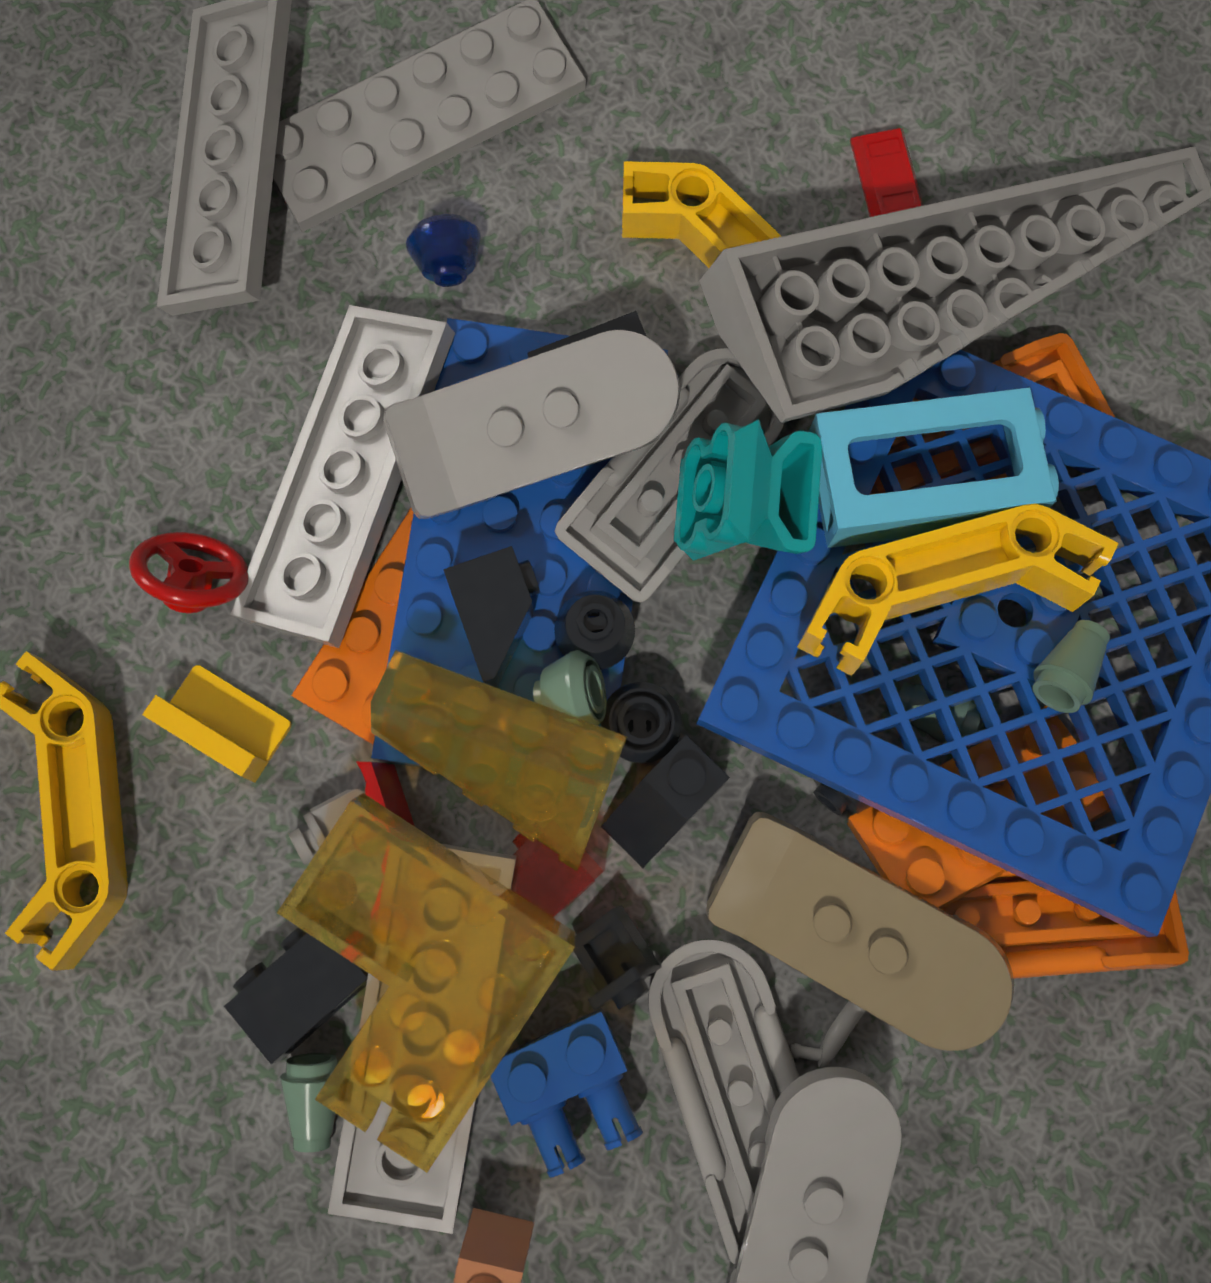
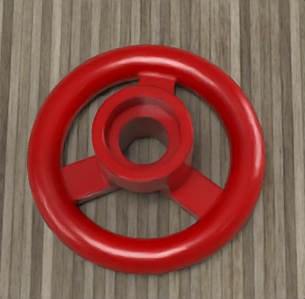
[129,532,248,613]

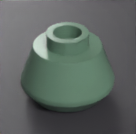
[533,650,607,732]

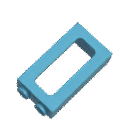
[809,387,1059,548]

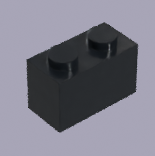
[224,921,369,1064]

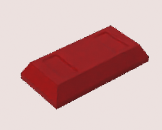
[850,128,924,217]

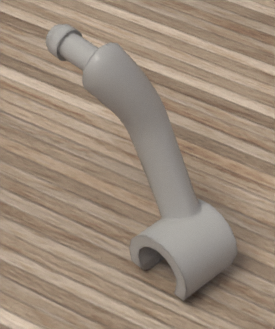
[790,1001,866,1068]

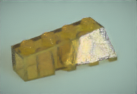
[371,650,627,871]

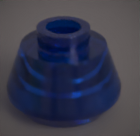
[406,214,481,287]

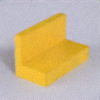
[142,665,292,783]

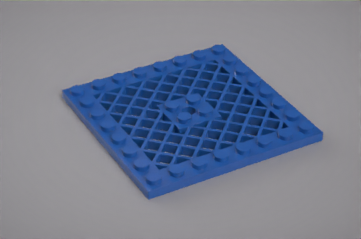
[696,349,1211,937]

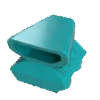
[674,419,822,561]

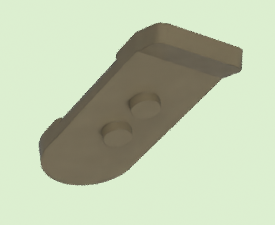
[706,812,1014,1051]

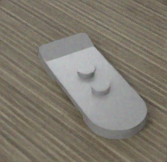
[383,330,680,519]
[555,348,785,603]
[648,940,799,1266]
[730,1067,902,1283]

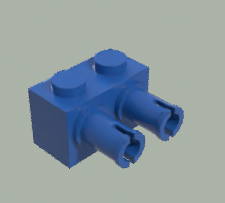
[486,1008,643,1178]

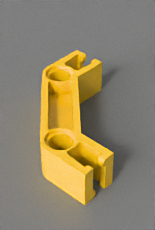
[622,161,782,268]
[797,504,1119,676]
[0,651,128,971]

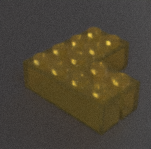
[277,793,575,1173]

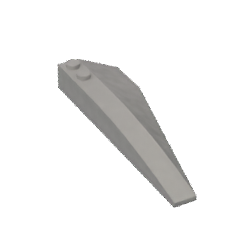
[699,146,1211,423]

